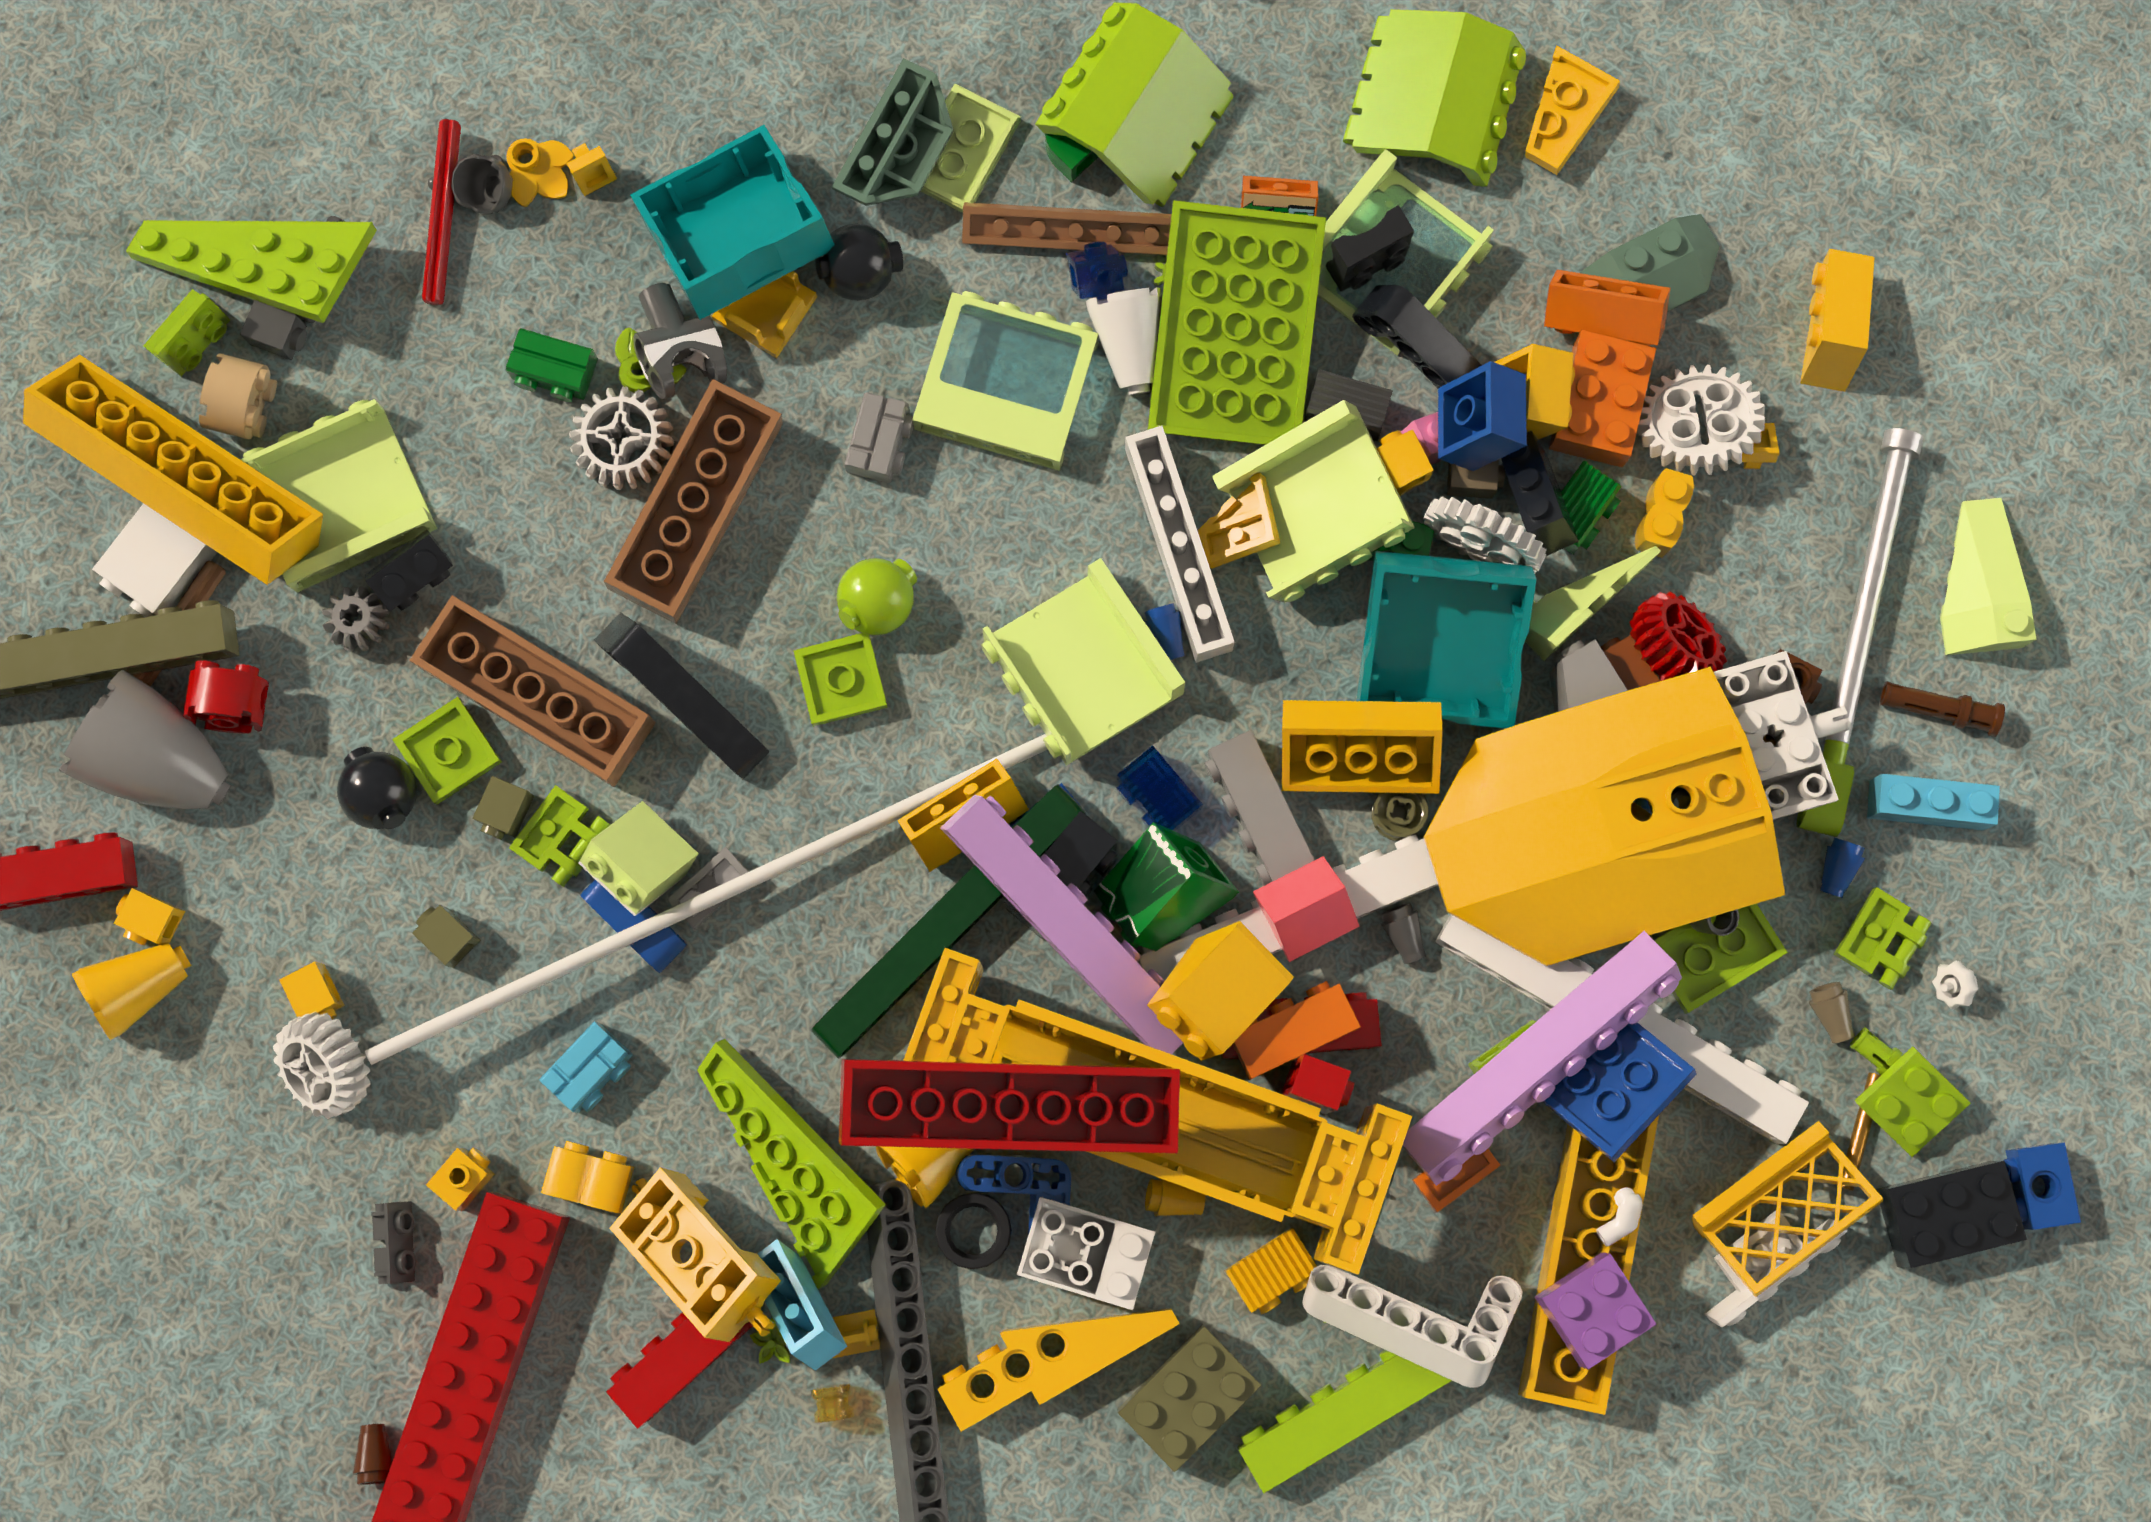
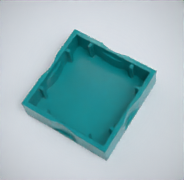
[630,125,834,320]
[1356,551,1537,728]

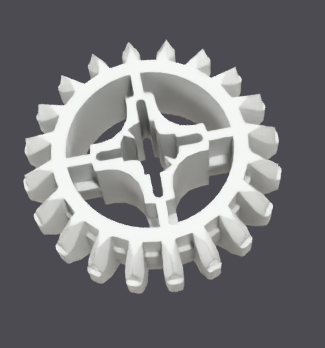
[569,386,674,490]
[273,1011,371,1119]

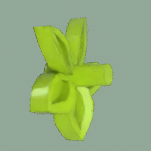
[749,1317,790,1364]

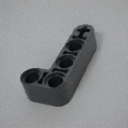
[1352,284,1482,389]

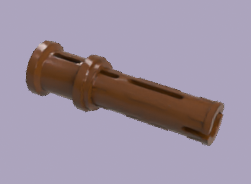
[1880,681,2005,737]

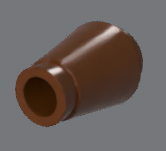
[353,1424,392,1485]

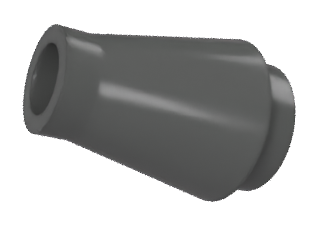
[1381,903,1426,964]

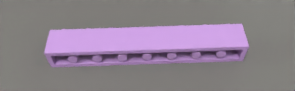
[940,795,1183,1054]
[1402,931,1682,1186]

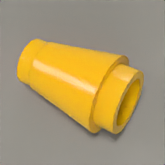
[1145,1178,1206,1216]

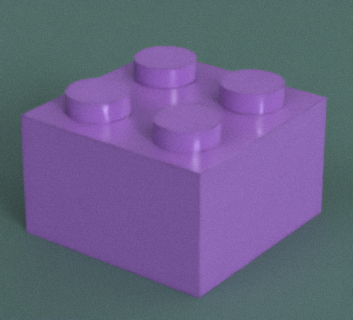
[1535,1252,1656,1369]

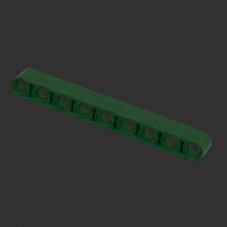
[811,784,1086,1059]

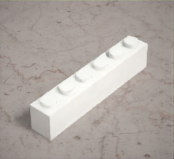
[1125,426,1235,663]

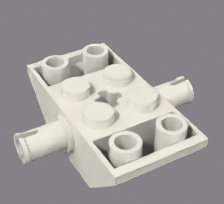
[1714,651,1851,820]

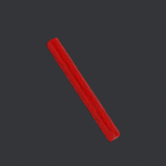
[422,119,461,305]

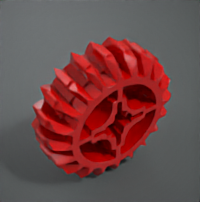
[1629,591,1727,681]

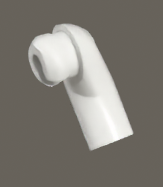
[1596,1187,1643,1247]

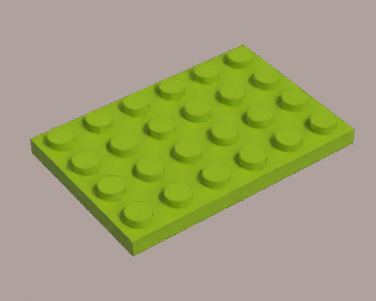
[1147,200,1326,445]

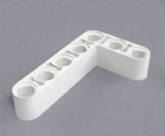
[1302,1265,1523,1388]

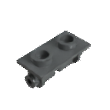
[371,1201,416,1285]

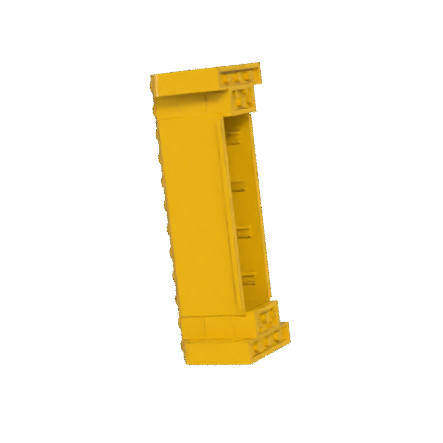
[903,948,1412,1275]

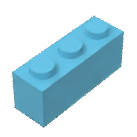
[1867,774,2000,830]
[758,1239,848,1371]

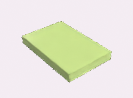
[921,84,1021,213]

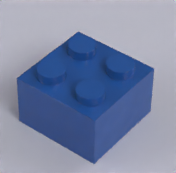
[1438,361,1527,471]

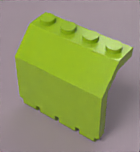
[1035,2,1234,207]
[1343,9,1526,187]

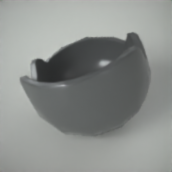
[451,154,513,214]

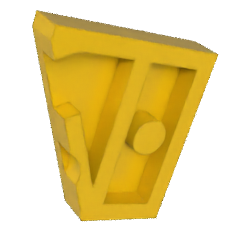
[1198,472,1281,569]

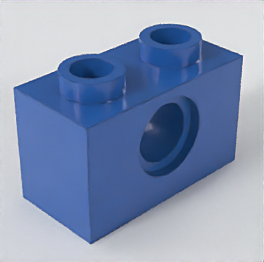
[2003,1142,2081,1230]

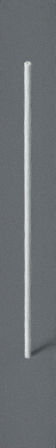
[365,734,1048,1065]

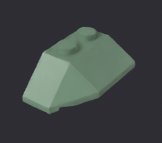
[832,58,954,206]
[1580,214,1719,312]

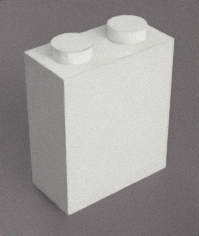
[92,503,217,617]

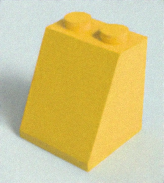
[1147,921,1294,1061]

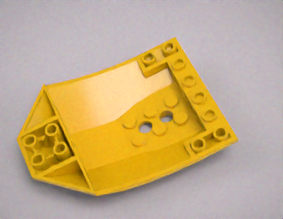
[1424,667,1785,966]

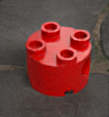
[183,660,269,734]

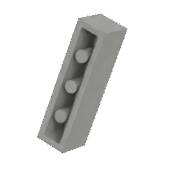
[1204,730,1315,886]

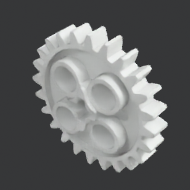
[1638,365,1765,475]
[1423,497,1547,574]

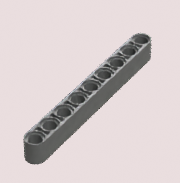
[867,1180,949,1522]

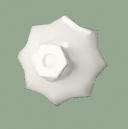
[1932,961,1978,1010]

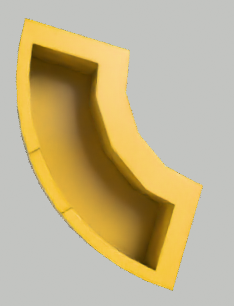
[1377,429,1434,496]

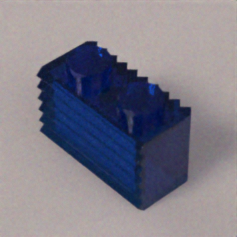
[1116,745,1203,831]

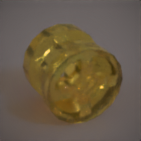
[811,1384,855,1423]

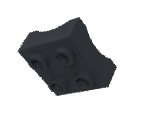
[1326,205,1414,292]

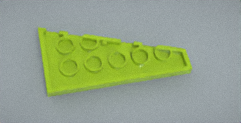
[126,220,377,323]
[697,1039,886,1289]

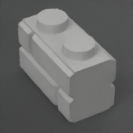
[844,392,914,484]

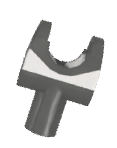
[633,283,727,399]

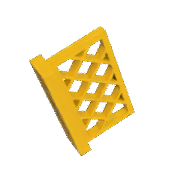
[1692,1121,1883,1297]

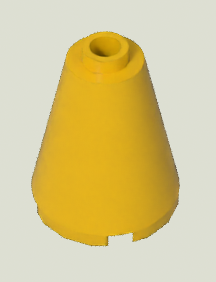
[72,942,192,1040]
[876,1146,974,1208]

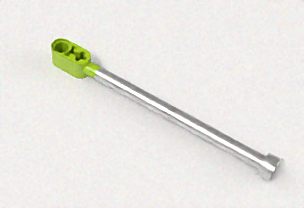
[1796,428,1923,837]

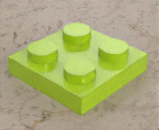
[793,633,888,727]
[392,697,502,805]
[1854,1046,1971,1157]

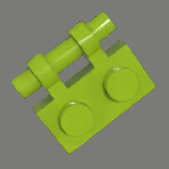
[509,785,610,887]
[1834,887,1932,990]

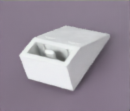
[1017,1197,1155,1310]

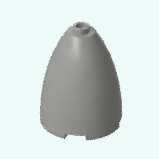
[59,670,231,809]

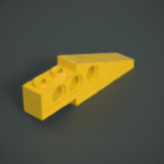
[937,1308,1180,1432]

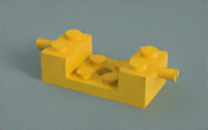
[609,1167,781,1342]

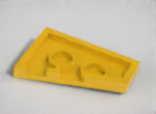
[1525,45,1620,175]

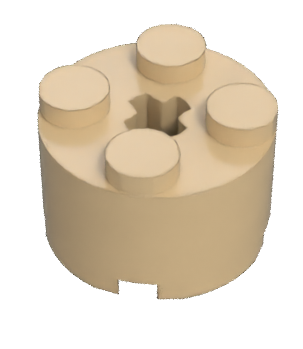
[199,353,277,440]

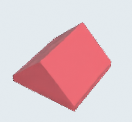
[1253,856,1360,962]

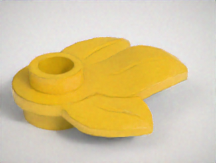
[506,138,574,207]

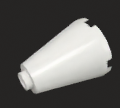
[1086,287,1162,395]

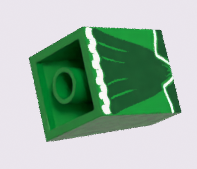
[1094,822,1239,952]

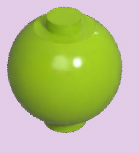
[837,558,917,635]

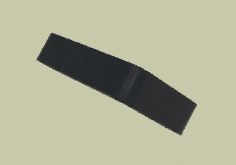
[594,612,769,780]

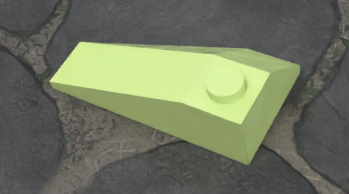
[1525,546,1661,661]

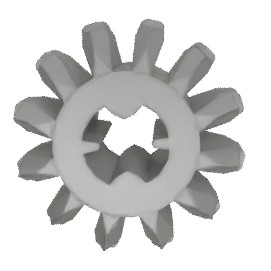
[322,586,390,652]

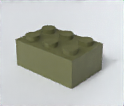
[1117,1324,1262,1472]

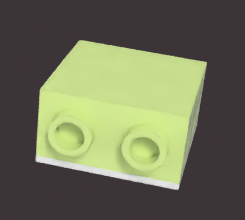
[578,801,699,916]

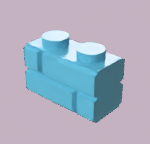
[539,1021,633,1113]

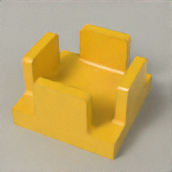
[712,271,817,359]

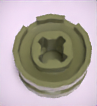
[1371,793,1428,841]

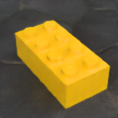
[1282,700,1442,794]

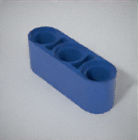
[580,880,687,973]

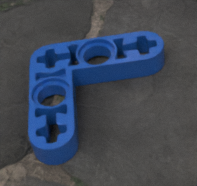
[955,1155,1071,1235]

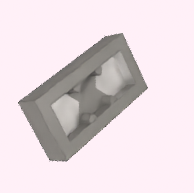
[667,847,748,929]

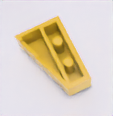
[1800,248,1875,392]

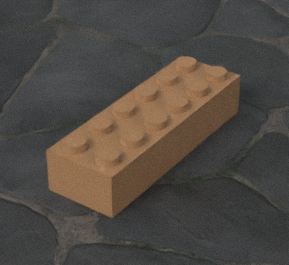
[604,379,783,624]
[409,595,656,787]

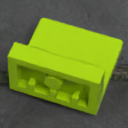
[143,289,231,377]

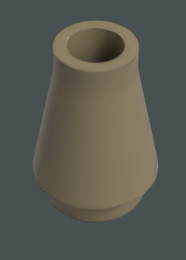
[1809,982,1855,1043]

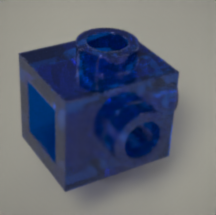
[1066,242,1128,300]

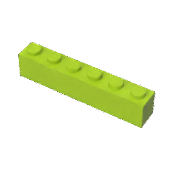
[1237,1350,1452,1494]

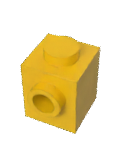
[114,888,186,946]
[426,1147,495,1211]

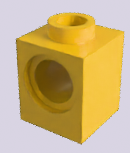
[279,961,345,1020]

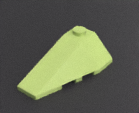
[1940,498,2037,655]

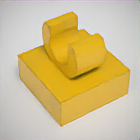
[566,143,617,196]
[1742,423,1779,469]

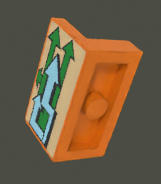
[1241,175,1318,216]

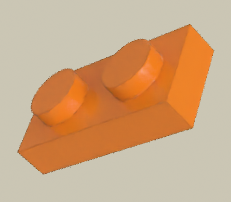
[1412,1148,1501,1213]

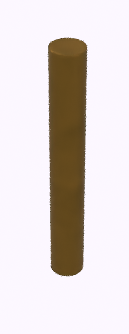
[1842,1073,1881,1191]

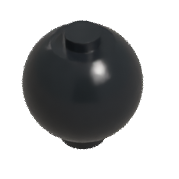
[815,223,903,301]
[337,747,417,829]

